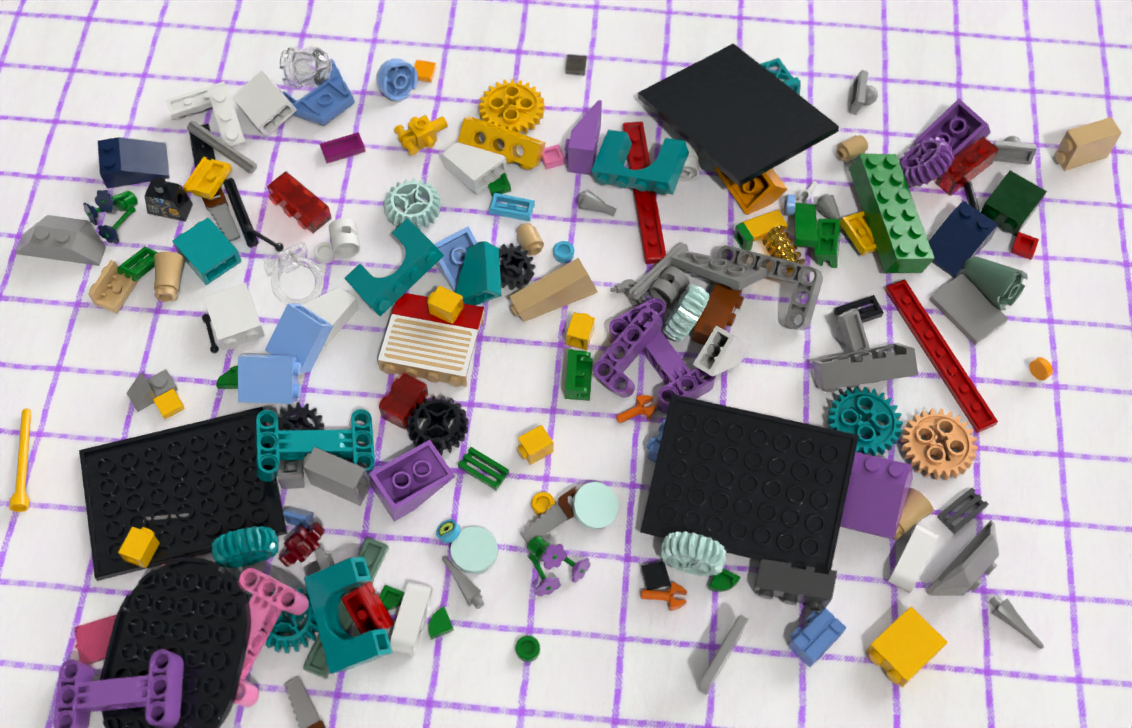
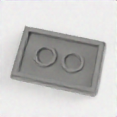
[929,274,1008,345]
[699,615,748,695]

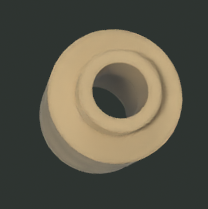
[836,135,868,162]
[516,223,544,255]

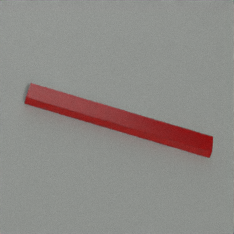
[622,121,666,264]
[885,279,998,433]

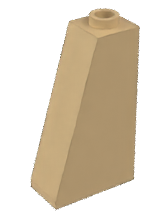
[509,258,598,322]

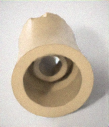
[154,252,185,302]
[894,488,934,540]

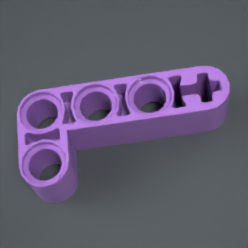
[593,308,663,398]

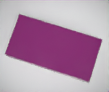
[320,132,366,164]

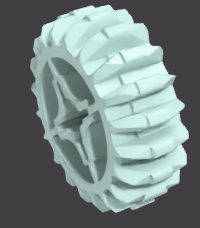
[384,178,441,231]
[663,284,709,342]
[661,531,726,577]

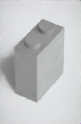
[303,447,371,506]

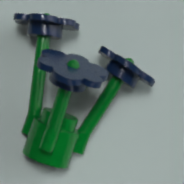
[83,190,138,244]

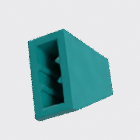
[455,241,502,306]

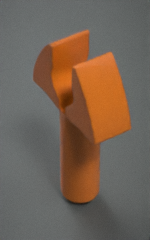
[616,395,657,423]
[640,582,687,611]

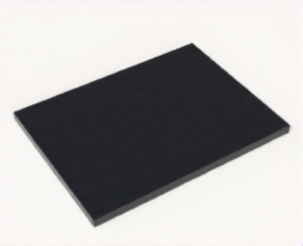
[638,43,839,187]
[640,394,859,574]
[79,407,288,581]

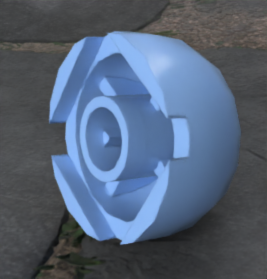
[376,58,418,101]

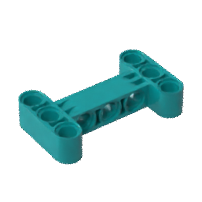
[255,409,375,482]

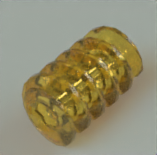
[762,225,805,274]

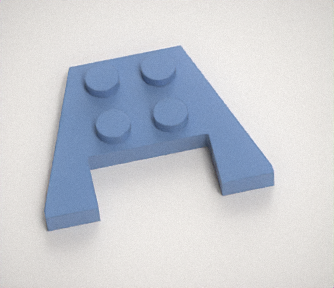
[283,58,355,125]

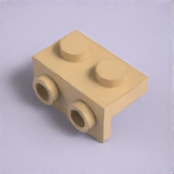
[88,260,140,314]

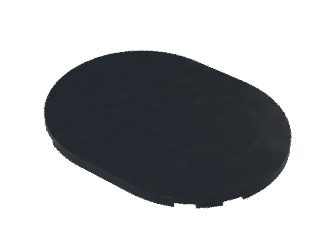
[100,557,251,728]

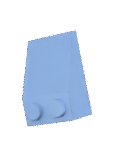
[434,226,477,292]

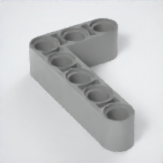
[717,245,823,330]

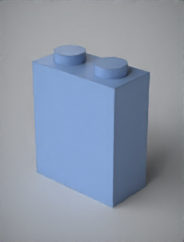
[265,303,333,373]
[238,354,301,404]

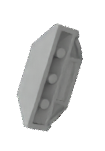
[16,215,106,266]
[926,520,999,596]

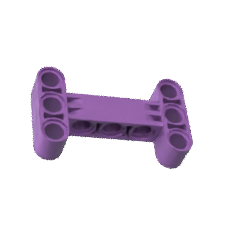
[608,298,716,414]
[54,649,184,728]

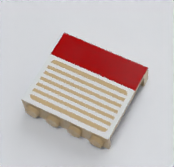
[378,293,485,387]

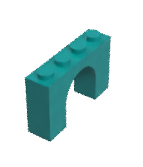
[591,130,689,195]
[344,218,444,317]
[304,557,393,674]

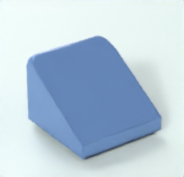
[283,507,314,528]

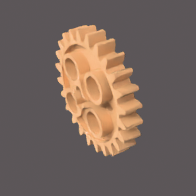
[900,408,978,481]

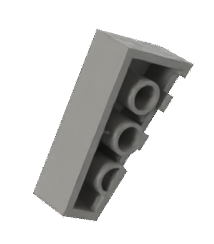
[813,343,918,392]

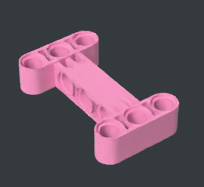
[234,568,308,707]

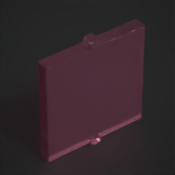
[74,615,116,665]

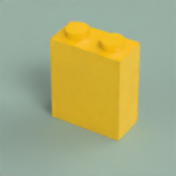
[866,606,948,688]

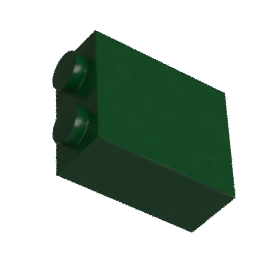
[981,170,1047,236]

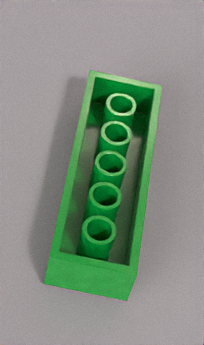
[849,153,935,273]

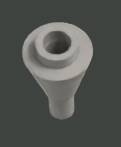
[578,190,617,216]
[816,194,843,231]

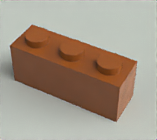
[692,283,744,345]

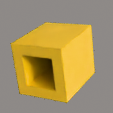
[427,286,464,324]
[566,312,595,351]
[516,425,554,465]
[118,527,160,568]

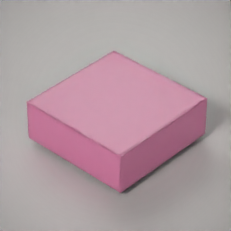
[541,144,565,170]

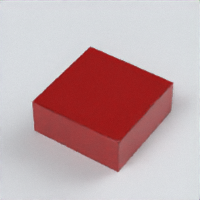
[1010,232,1039,260]

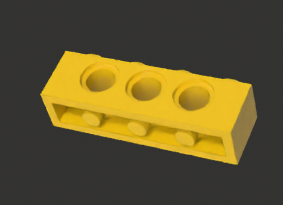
[458,116,546,170]

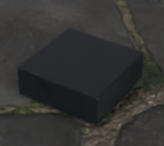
[641,561,670,590]

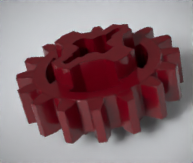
[278,522,325,567]

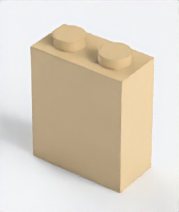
[1054,117,1122,171]

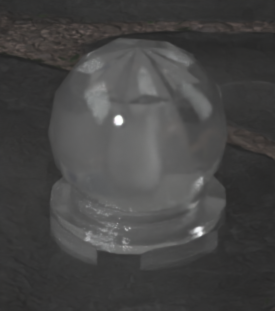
[279,46,332,88]

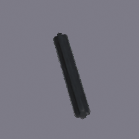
[223,178,259,248]

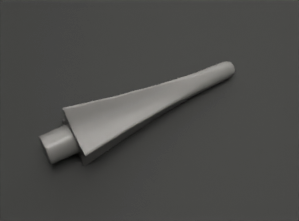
[442,556,484,609]
[989,595,1044,649]

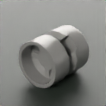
[649,266,690,307]

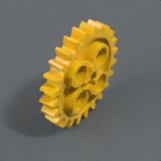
[479,79,545,134]

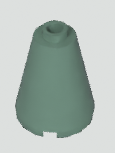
[963,256,1028,310]

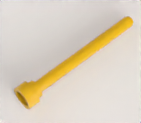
[9,408,31,512]

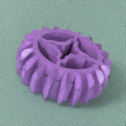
[899,137,954,187]

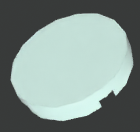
[572,482,619,529]
[450,526,498,574]

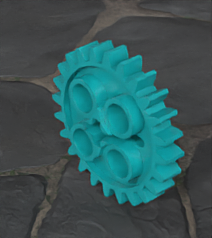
[827,387,903,456]

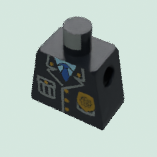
[145,177,193,222]

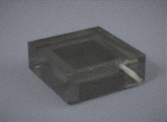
[565,54,587,76]

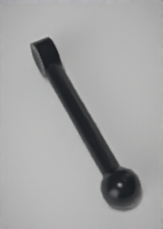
[243,224,284,252]
[202,314,219,354]

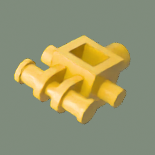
[394,115,448,155]

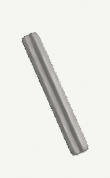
[187,121,257,173]
[628,242,689,301]

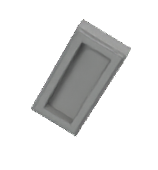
[849,70,878,115]
[989,136,1037,164]
[836,308,870,353]

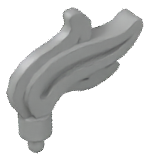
[610,279,650,307]

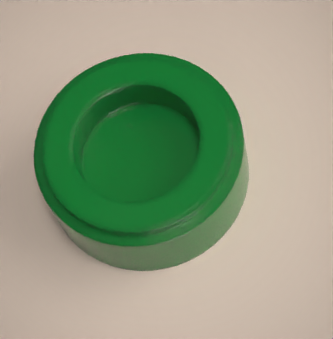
[515,636,540,662]

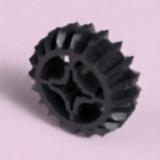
[406,395,469,456]

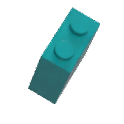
[172,218,242,285]

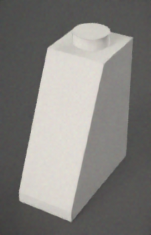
[442,142,508,194]
[302,287,359,346]
[693,325,751,377]

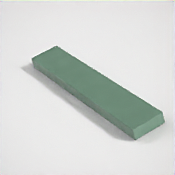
[303,537,389,679]

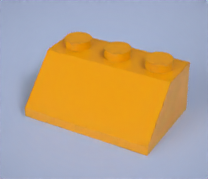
[714,167,788,215]

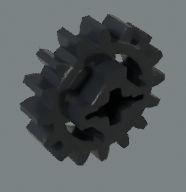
[499,243,536,290]
[277,402,324,430]

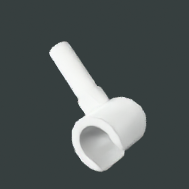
[798,181,817,204]

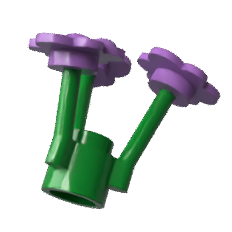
[527,536,591,597]

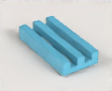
[489,193,535,222]

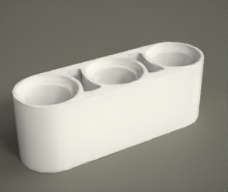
[888,524,939,593]
[390,582,433,656]

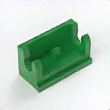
[815,219,841,268]
[565,349,593,401]

